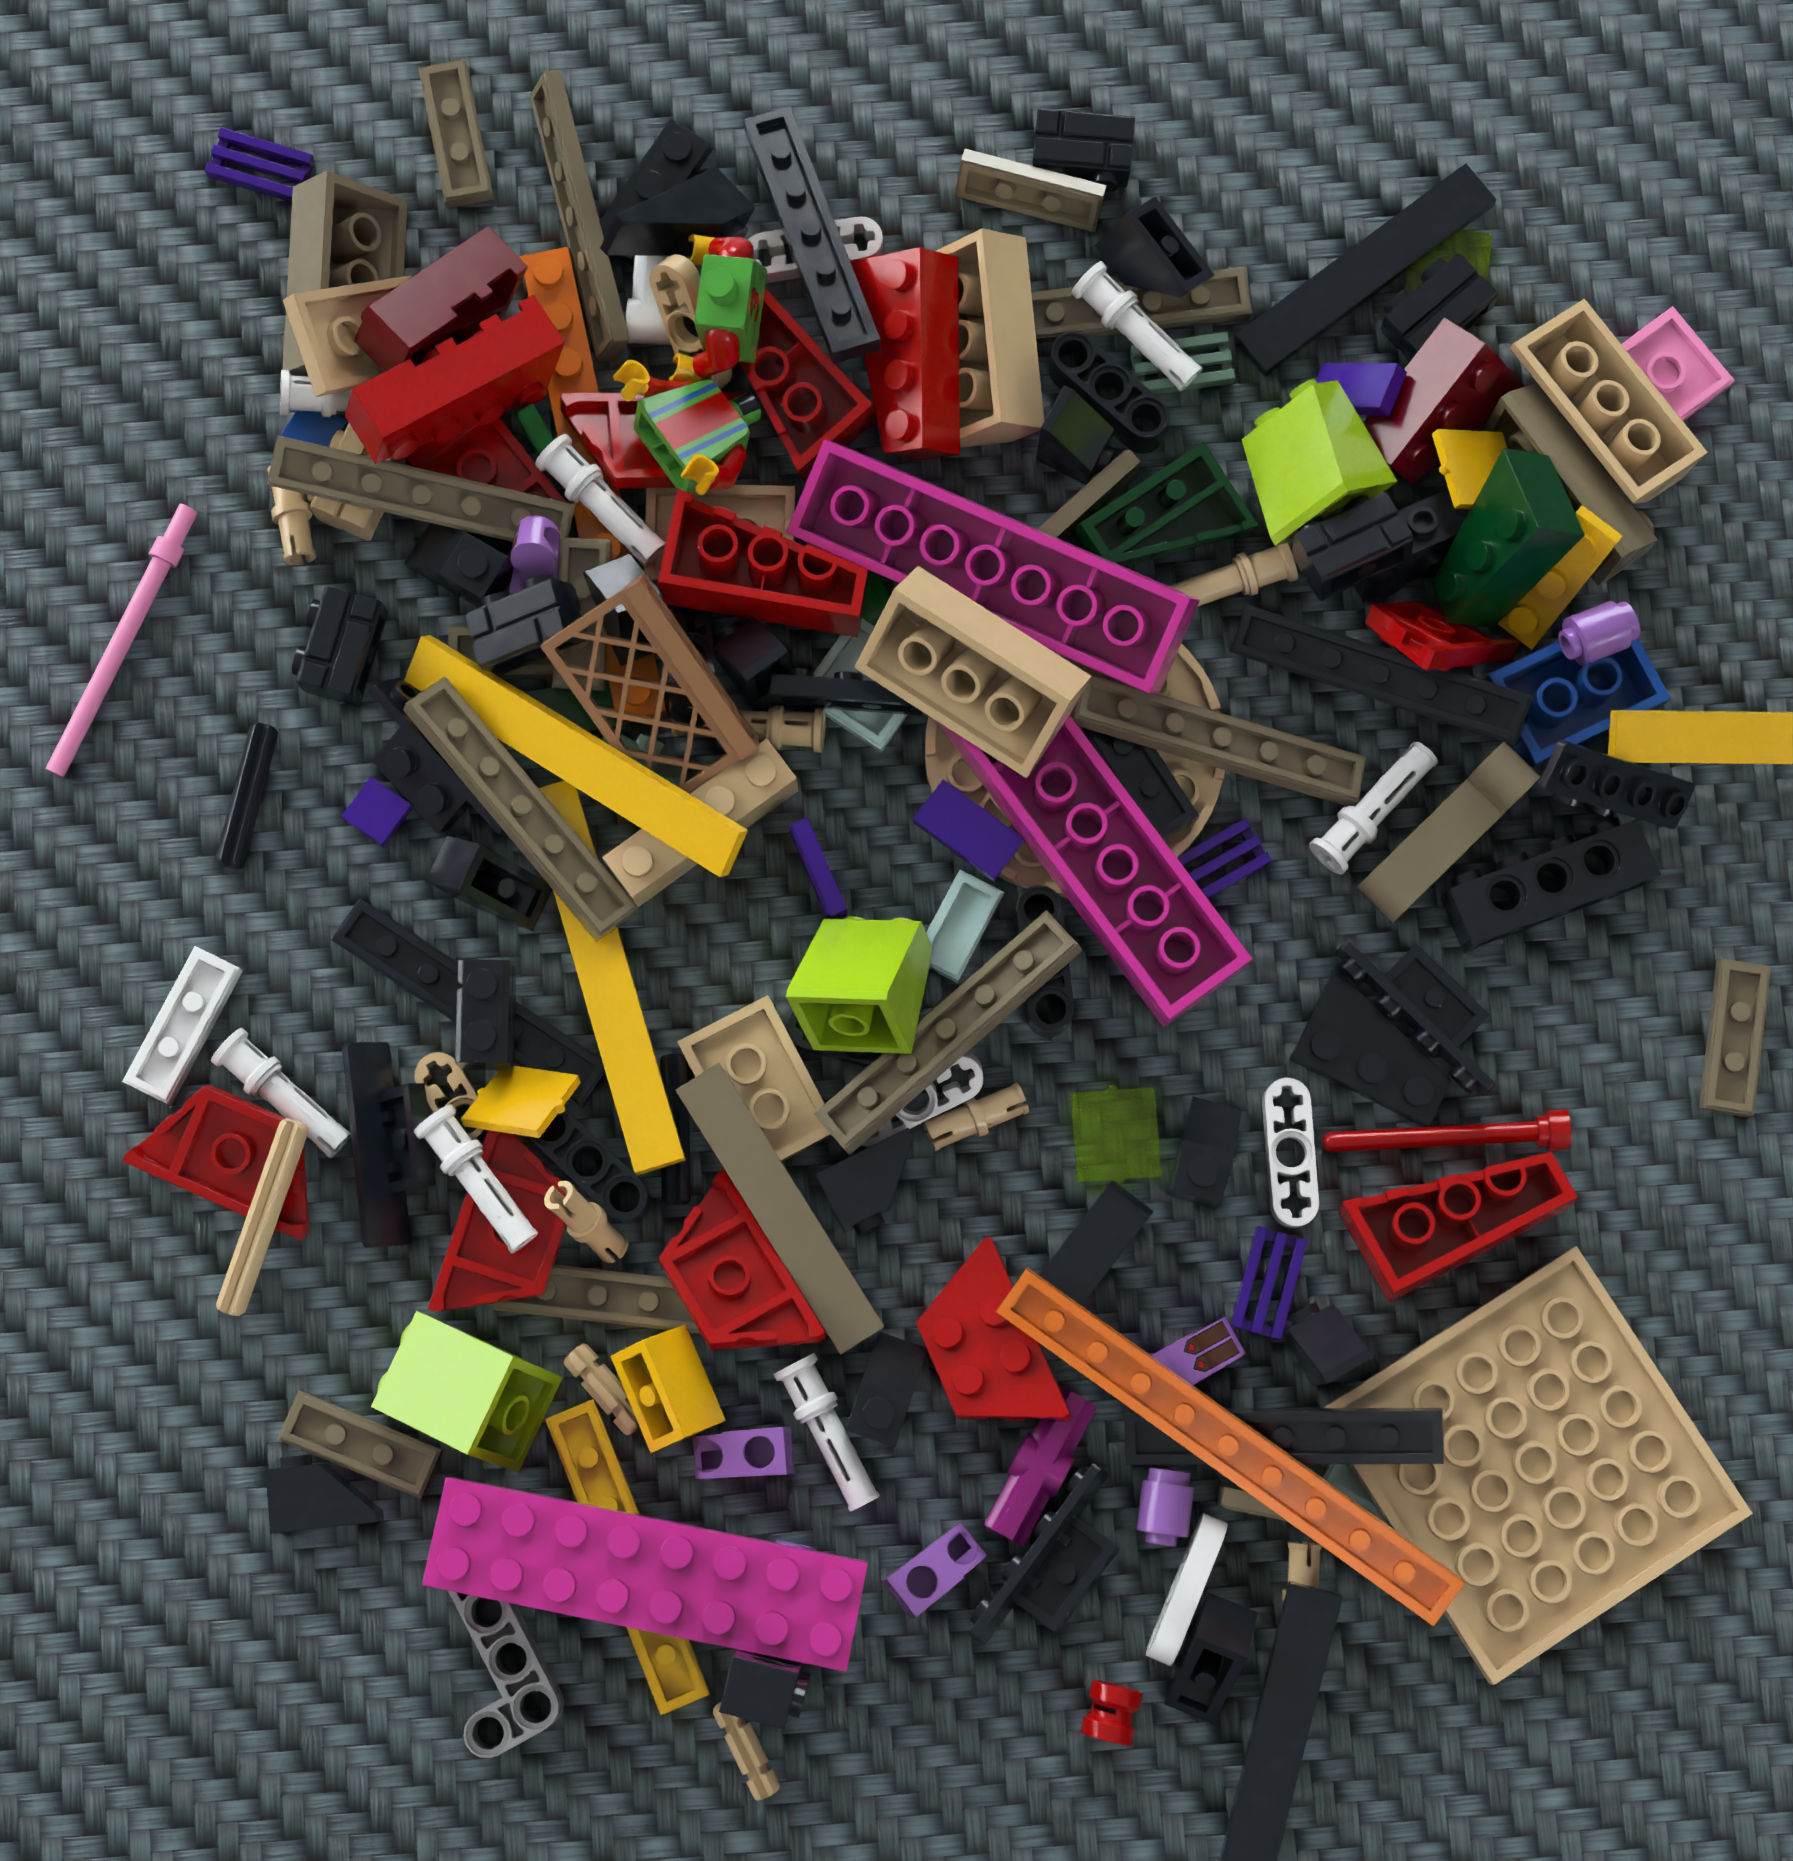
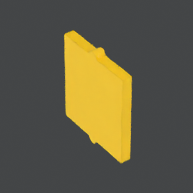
[1432,429,1508,509]
[461,1066,581,1138]

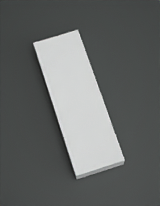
[122,946,243,1106]

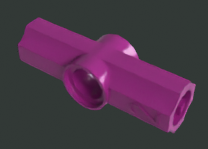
[984,1386,1097,1547]

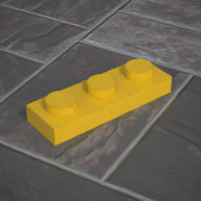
[1498,505,1623,650]

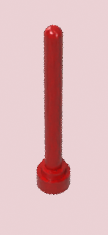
[1321,1109,1572,1152]

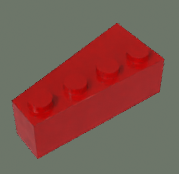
[850,247,960,460]
[739,288,877,484]
[345,295,565,464]
[658,488,868,637]
[1338,1152,1578,1303]

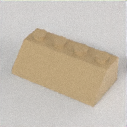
[936,228,1044,448]
[1510,298,1708,504]
[854,566,1092,778]

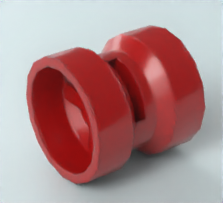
[1080,1679,1144,1746]

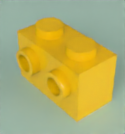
[610,1324,726,1453]

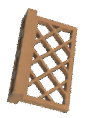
[540,573,760,793]

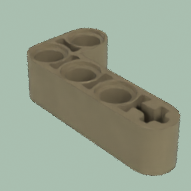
[1357,741,1541,923]

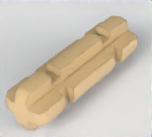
[564,1343,640,1435]
[713,1702,780,1801]

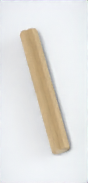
[216,1118,309,1316]

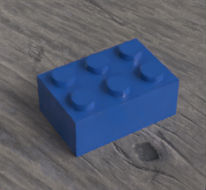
[1485,639,1671,771]

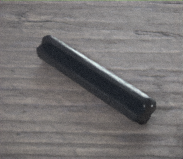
[216,723,278,869]
[660,1053,691,1206]

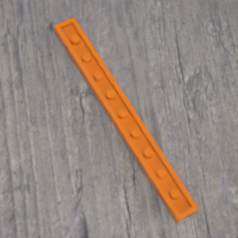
[520,247,667,725]
[996,1267,1465,1626]

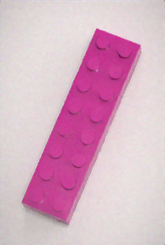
[786,439,1200,694]
[934,715,1252,1028]
[422,1477,868,1672]

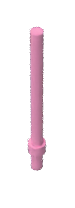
[45,504,198,778]

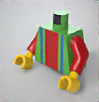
[669,234,767,383]
[613,360,761,496]

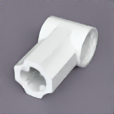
[626,255,671,345]

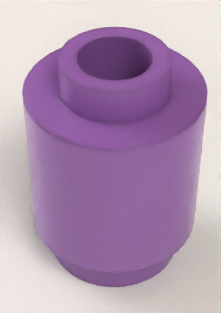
[1558,601,1640,666]
[1136,1468,1194,1547]

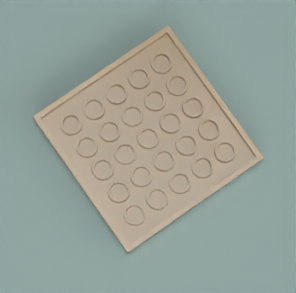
[1323,1246,1753,1685]

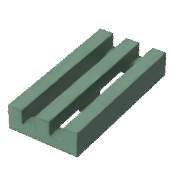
[1129,332,1235,395]

